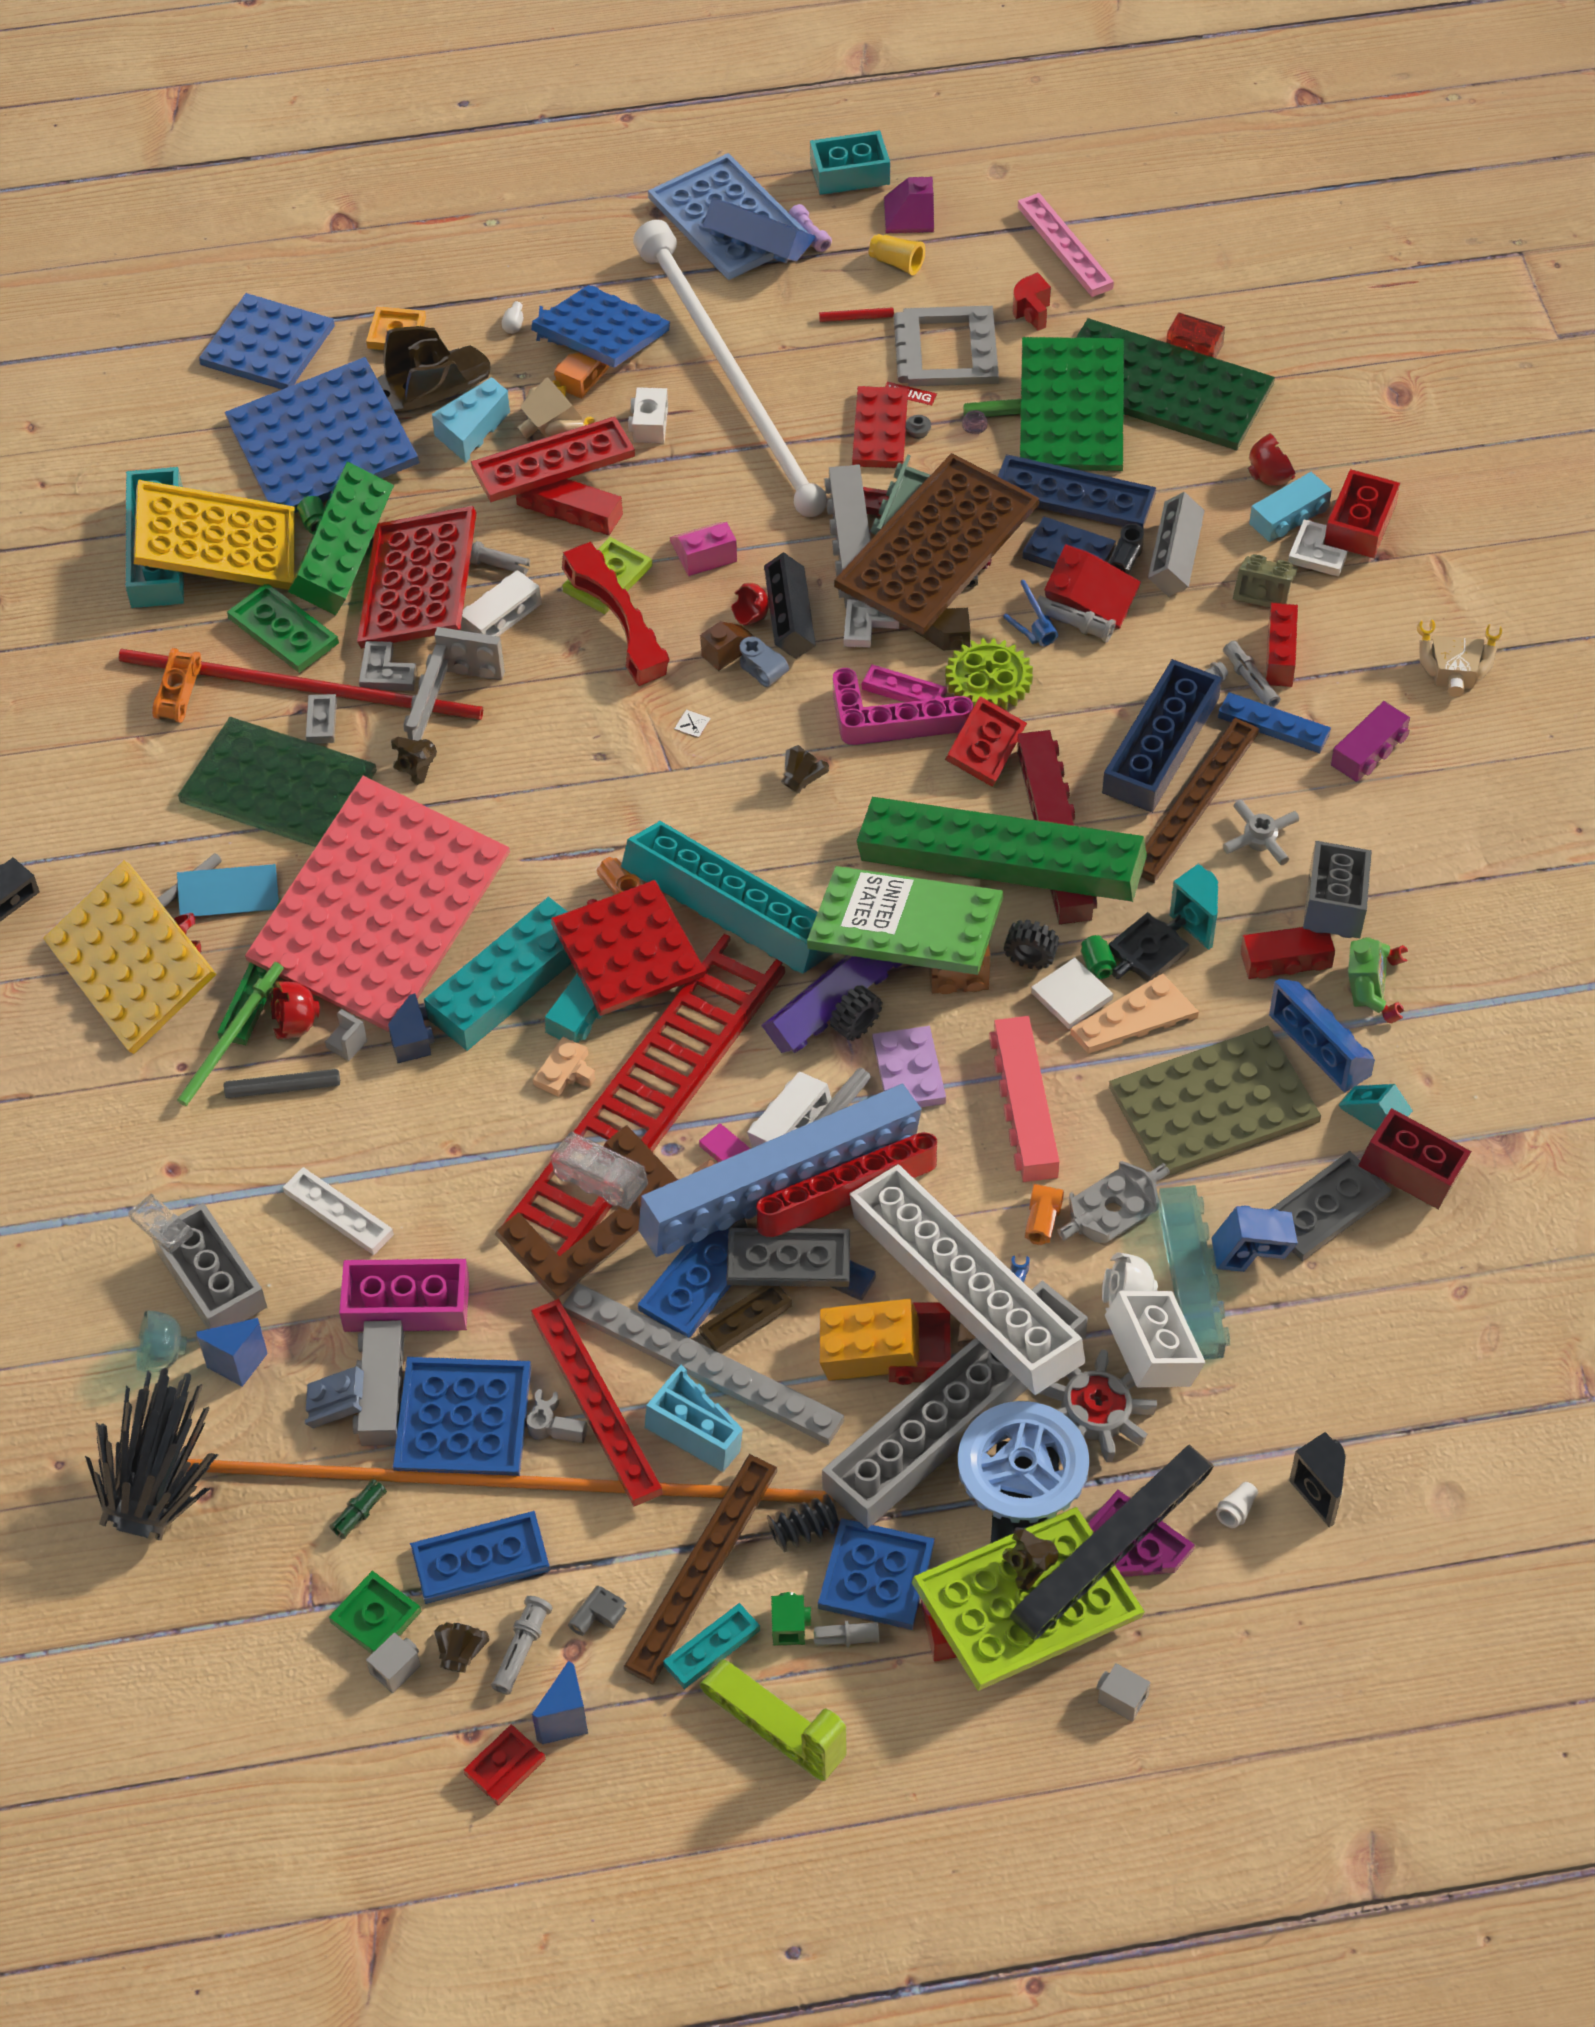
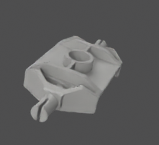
[1057,1161,1170,1243]

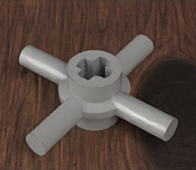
[1223,800,1299,865]

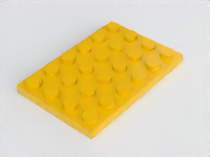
[134,480,294,590]
[43,860,217,1054]

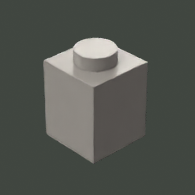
[366,1633,420,1693]
[1096,1663,1151,1722]

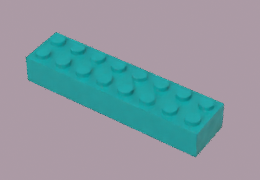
[621,821,834,974]

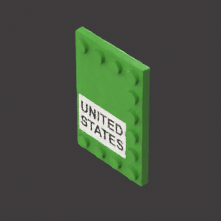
[807,866,1003,975]

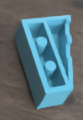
[432,377,510,463]
[644,1365,743,1472]

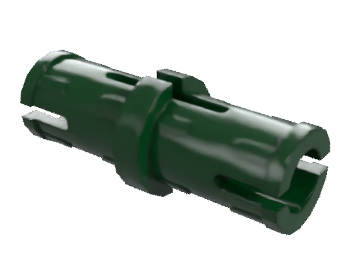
[329,1479,387,1539]

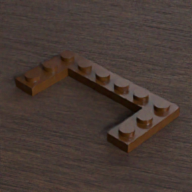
[494,1125,678,1300]

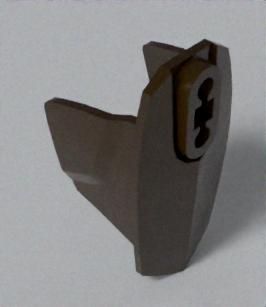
[377,326,491,413]

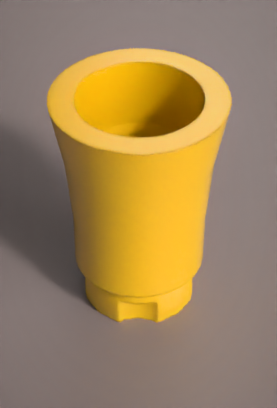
[868,234,925,275]

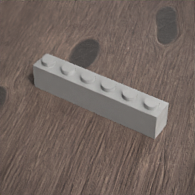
[824,465,870,608]

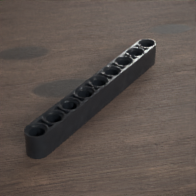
[1010,1444,1214,1640]

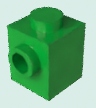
[771,1592,811,1646]

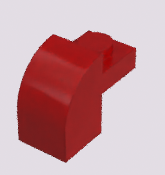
[1013,272,1051,331]

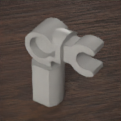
[527,1389,587,1443]

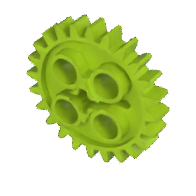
[945,638,1033,711]

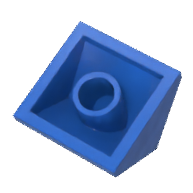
[196,1318,268,1387]
[532,1661,588,1745]

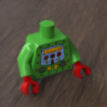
[1348,937,1408,1023]

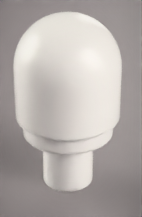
[501,301,524,334]

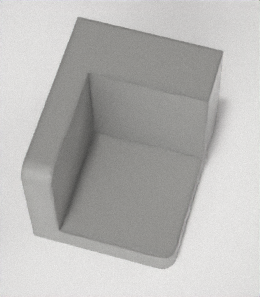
[325,1009,367,1061]

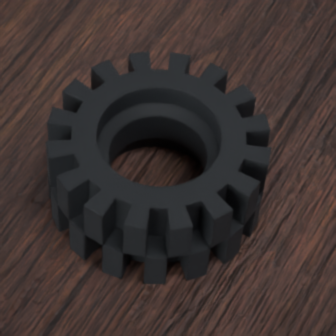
[1003,920,1059,970]
[830,985,883,1041]

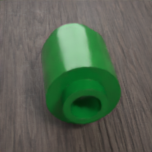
[297,496,325,534]
[1080,935,1116,979]

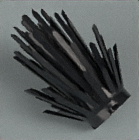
[85,1367,218,1541]

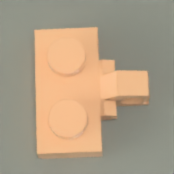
[533,1037,596,1097]

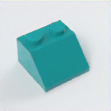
[1169,863,1218,950]

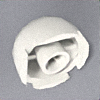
[1102,1252,1158,1311]

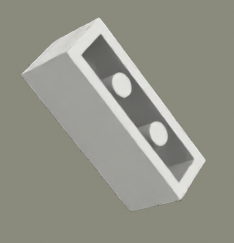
[461,570,541,636]
[747,1071,832,1148]

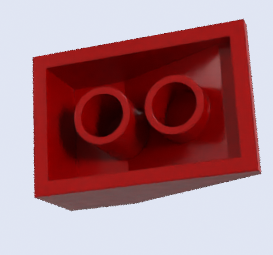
[1044,544,1141,629]

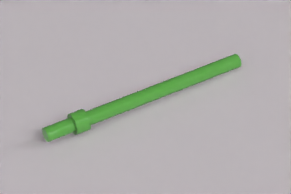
[177,962,284,1106]

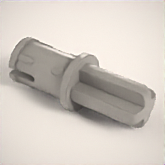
[814,1621,879,1647]

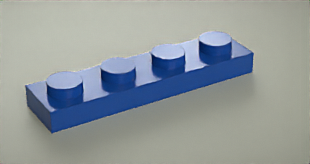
[1218,692,1331,753]

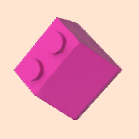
[670,522,737,576]

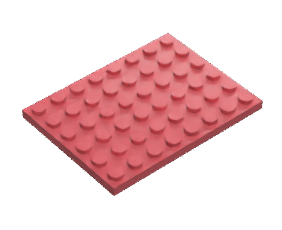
[245,776,510,1033]

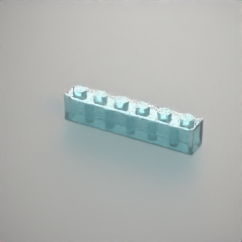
[1158,1185,1230,1360]

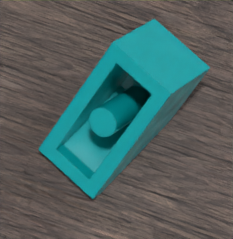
[1339,1084,1413,1131]

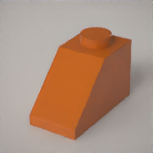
[554,352,609,399]

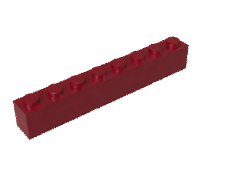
[1017,730,1097,925]

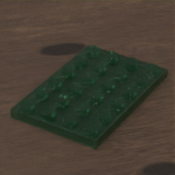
[178,717,377,847]

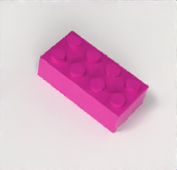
[339,1259,469,1332]

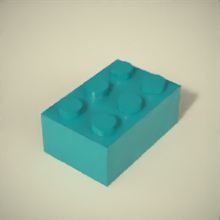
[810,130,891,195]

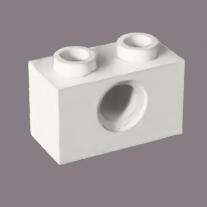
[628,388,668,443]

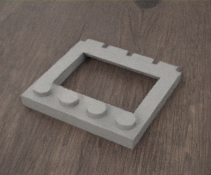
[894,306,999,386]

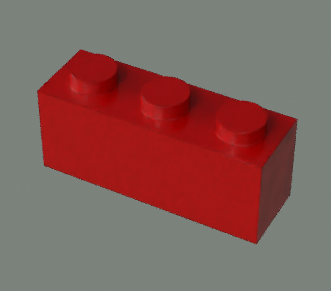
[1266,603,1298,687]
[1240,927,1336,979]

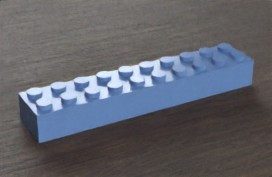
[639,1083,922,1257]

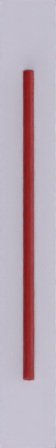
[119,648,484,720]

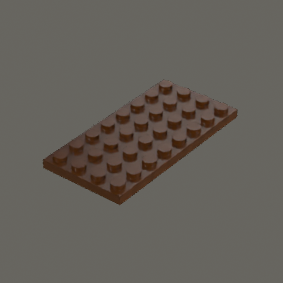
[834,453,1039,635]

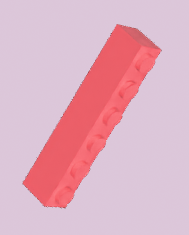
[989,1016,1060,1182]

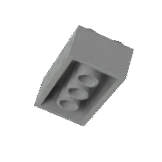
[150,1202,267,1329]

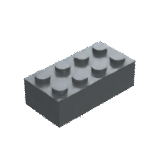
[1303,841,1372,939]

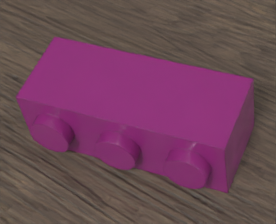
[1331,701,1410,782]

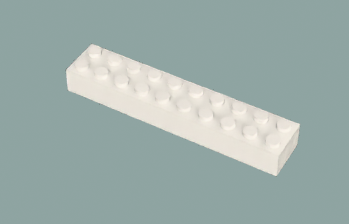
[849,1164,1085,1395]

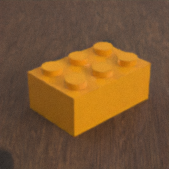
[819,1298,919,1381]

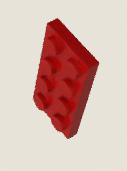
[852,386,908,468]

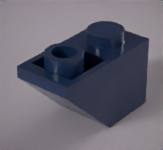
[388,993,435,1063]

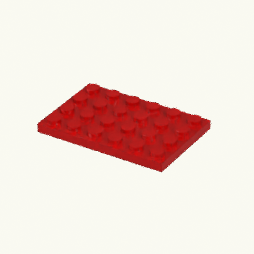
[357,506,477,649]

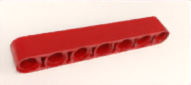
[757,1132,937,1237]

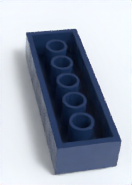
[1102,659,1222,813]

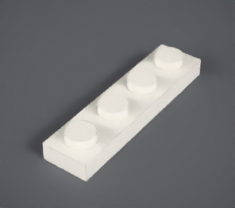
[283,1167,394,1255]

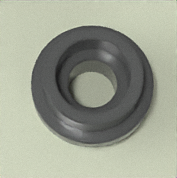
[906,415,931,439]

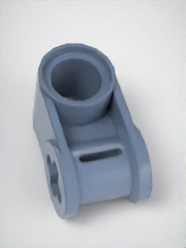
[740,637,789,687]

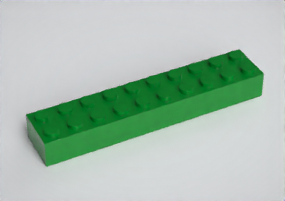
[856,796,1147,902]

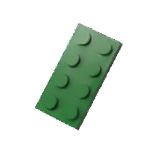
[227,584,339,673]

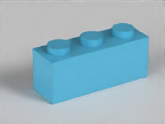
[1249,472,1332,542]

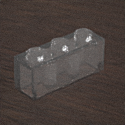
[550,1131,648,1210]

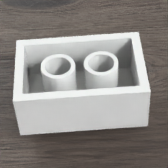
[1104,1291,1206,1388]

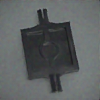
[1108,912,1190,982]

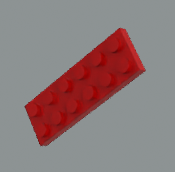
[471,416,635,502]

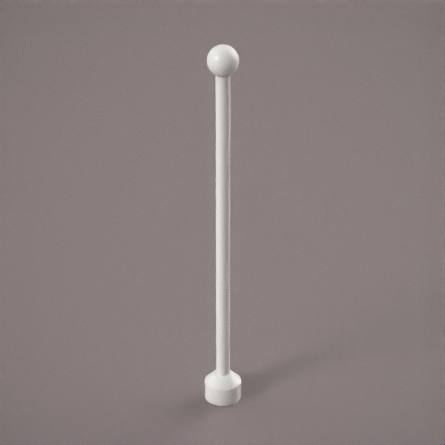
[633,220,827,517]

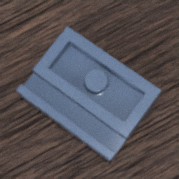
[305,1366,364,1428]

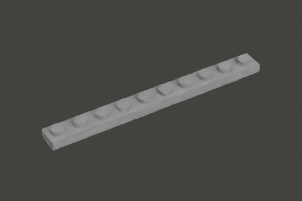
[563,1283,844,1445]

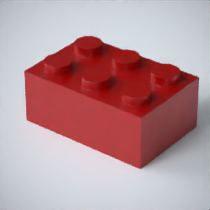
[1324,469,1400,558]

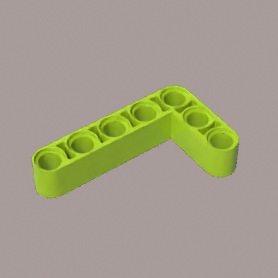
[700,1659,847,1781]

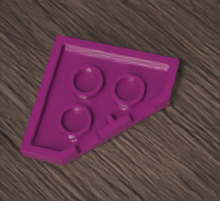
[1088,1489,1195,1577]

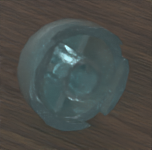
[136,1310,187,1372]

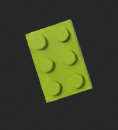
[562,537,653,614]

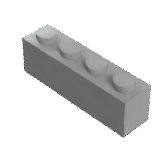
[1148,492,1205,597]
[353,1320,405,1446]

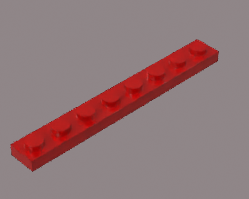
[531,1299,663,1507]

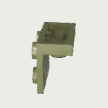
[1233,554,1298,608]

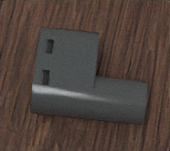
[568,1585,627,1636]

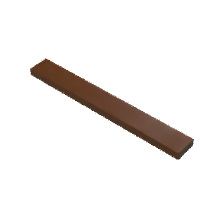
[1141,718,1259,883]
[624,1454,777,1685]

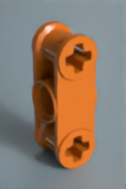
[152,648,202,723]

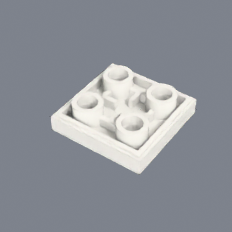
[1031,958,1113,1029]

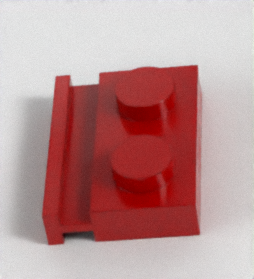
[463,1724,546,1806]

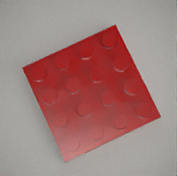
[551,880,705,1016]

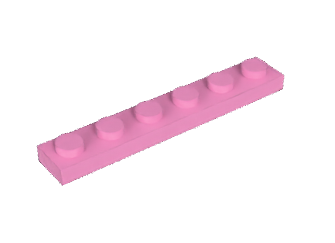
[1018,193,1114,297]

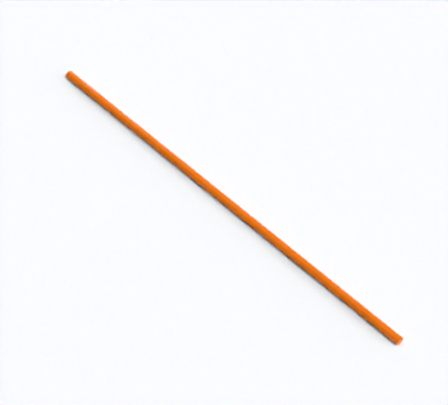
[187,1459,833,1503]

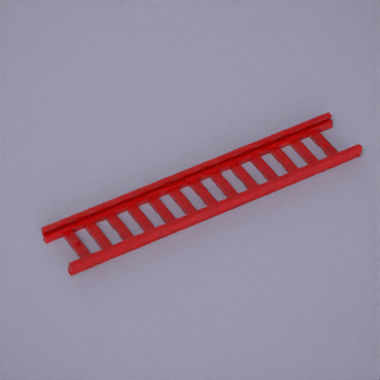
[503,933,785,1256]

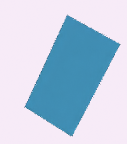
[177,864,279,916]

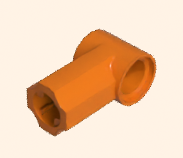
[597,857,641,895]
[1025,1184,1064,1245]

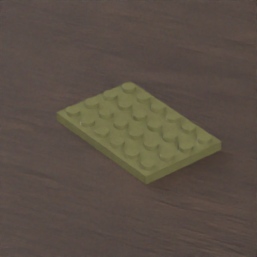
[1109,1026,1321,1177]

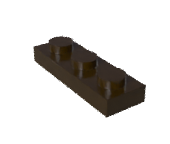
[699,1286,792,1353]

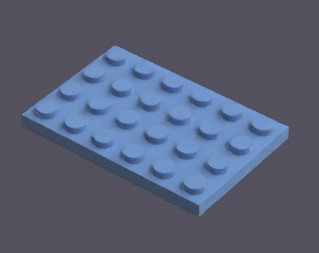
[648,153,808,280]

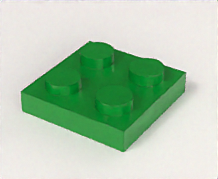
[329,1570,422,1654]

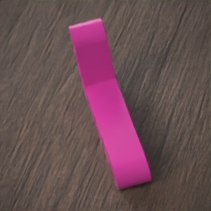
[833,668,973,745]

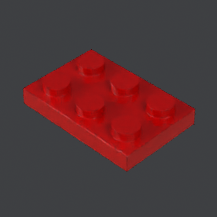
[945,696,1027,787]

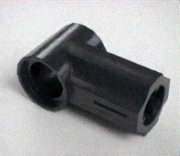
[1108,524,1144,575]

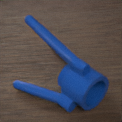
[1003,579,1058,646]

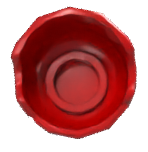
[731,583,769,626]

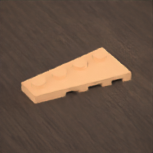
[1071,973,1199,1054]

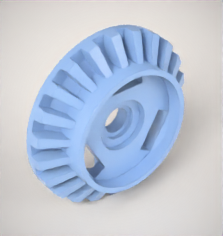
[958,1401,1089,1523]

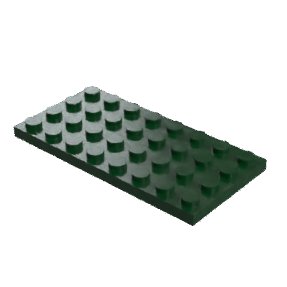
[1076,318,1275,451]

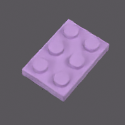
[872,1026,946,1107]

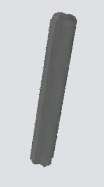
[223,1069,341,1098]

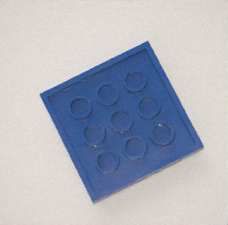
[531,285,670,368]
[199,293,335,389]
[393,1357,531,1476]

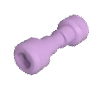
[789,204,832,252]

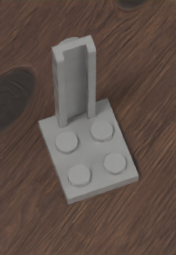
[404,627,505,741]

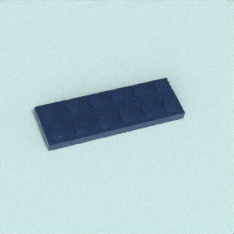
[998,454,1156,529]

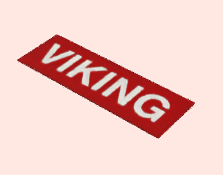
[885,381,938,406]

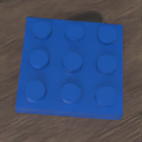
[818,1518,935,1630]

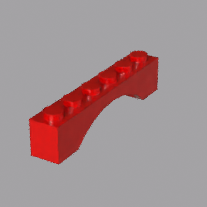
[562,541,670,686]

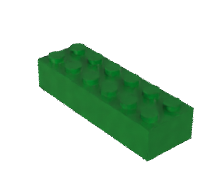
[288,461,394,615]

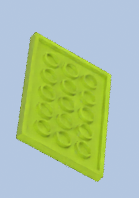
[911,1507,1145,1691]

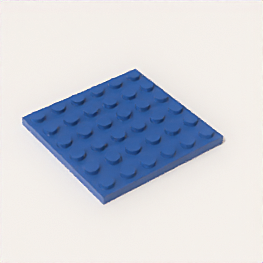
[225,357,420,513]

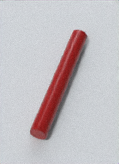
[819,307,894,322]

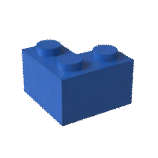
[1211,1205,1298,1272]

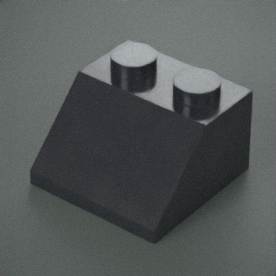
[1289,1432,1346,1528]

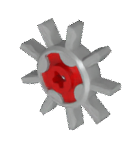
[1039,1350,1157,1462]

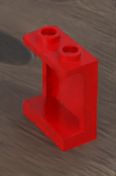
[889,1302,951,1385]

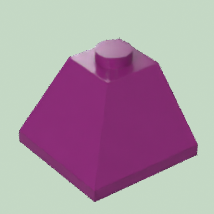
[884,177,934,233]

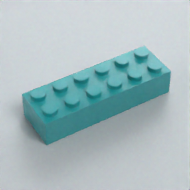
[125,467,184,608]
[424,896,572,1051]

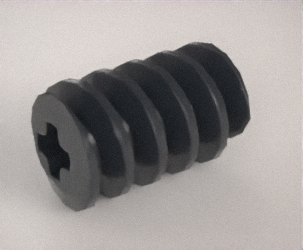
[767,1494,838,1553]

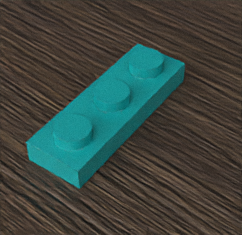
[663,1603,760,1689]

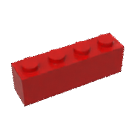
[516,479,623,536]

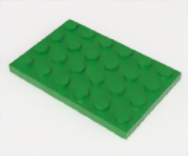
[1020,337,1124,471]

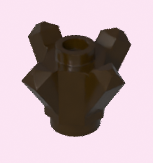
[391,737,437,785]
[781,745,829,793]
[1002,1527,1058,1590]
[434,1622,490,1673]

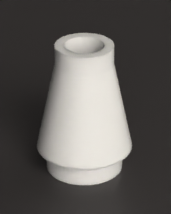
[1216,1482,1258,1528]

